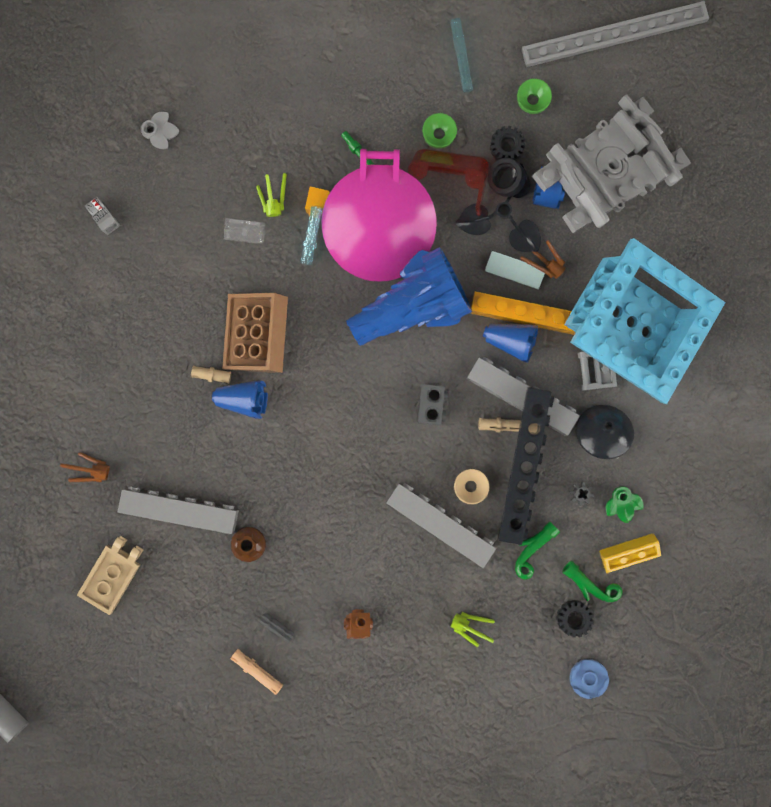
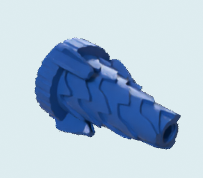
[346,247,472,346]

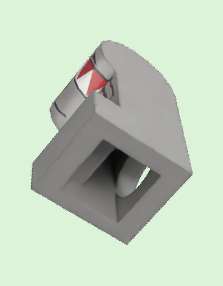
[85,197,121,235]

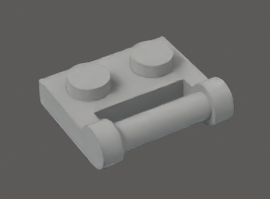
[577,352,617,391]

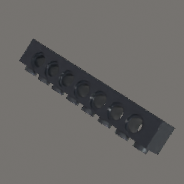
[498,387,554,545]

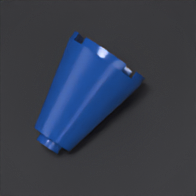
[483,323,538,363]
[212,380,268,419]

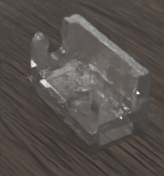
[224,218,266,244]

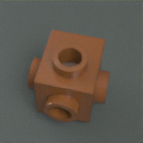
[344,609,373,639]

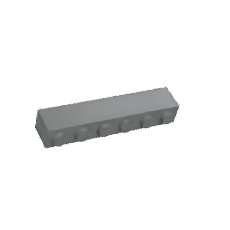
[466,357,579,436]
[386,483,496,568]
[117,486,239,534]

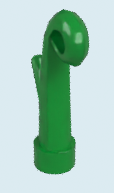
[515,521,560,580]
[562,561,623,602]

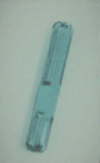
[451,18,473,93]

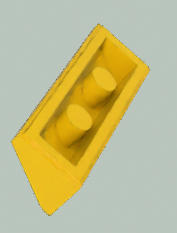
[599,534,661,573]

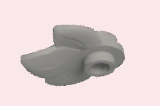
[141,112,179,150]

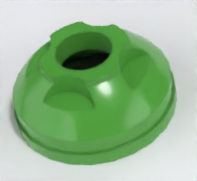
[517,78,552,114]
[422,113,457,149]

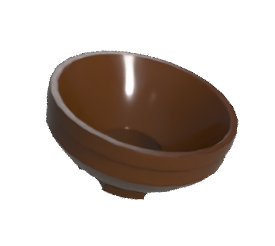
[231,527,266,562]

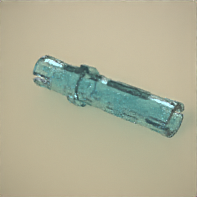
[300,206,323,265]

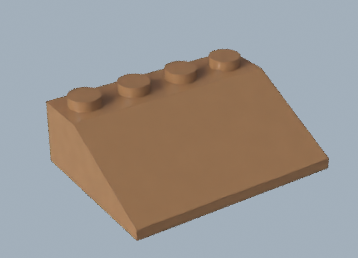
[222,293,288,373]

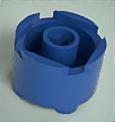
[533,166,565,209]

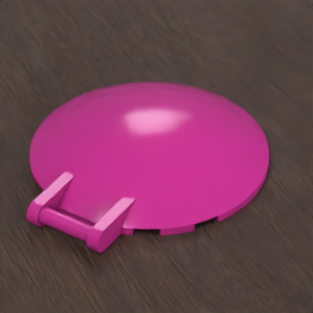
[322,149,437,281]

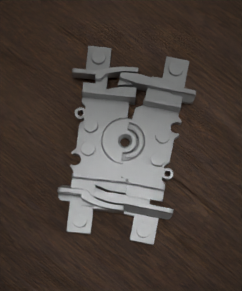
[532,95,691,233]

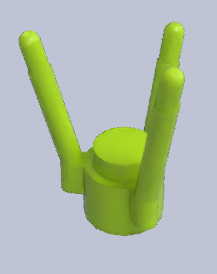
[256,173,287,217]
[450,612,495,647]

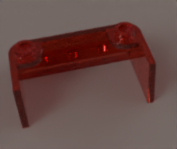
[407,149,489,216]

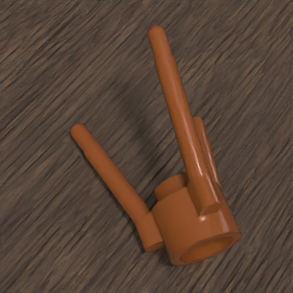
[520,240,566,279]
[60,452,110,483]

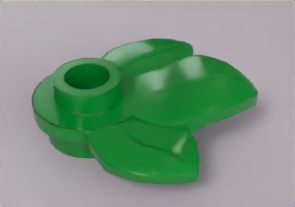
[605,486,644,523]

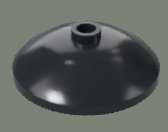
[576,405,634,459]

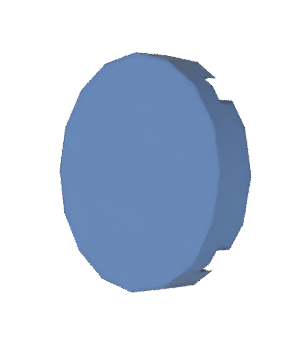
[570,659,609,699]

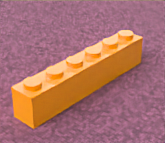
[470,291,576,335]

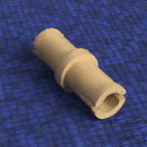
[191,366,231,384]

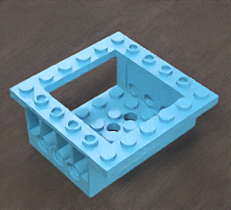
[564,238,726,404]

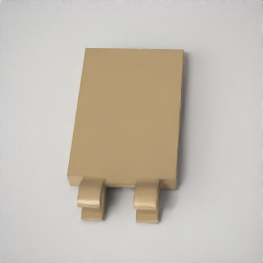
[77,536,144,615]

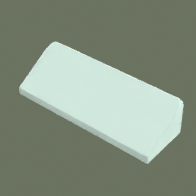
[485,251,545,289]

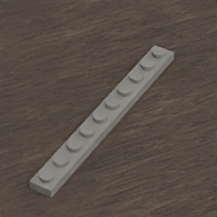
[521,1,709,67]

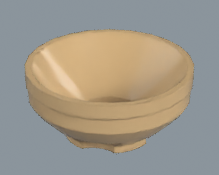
[454,469,489,504]

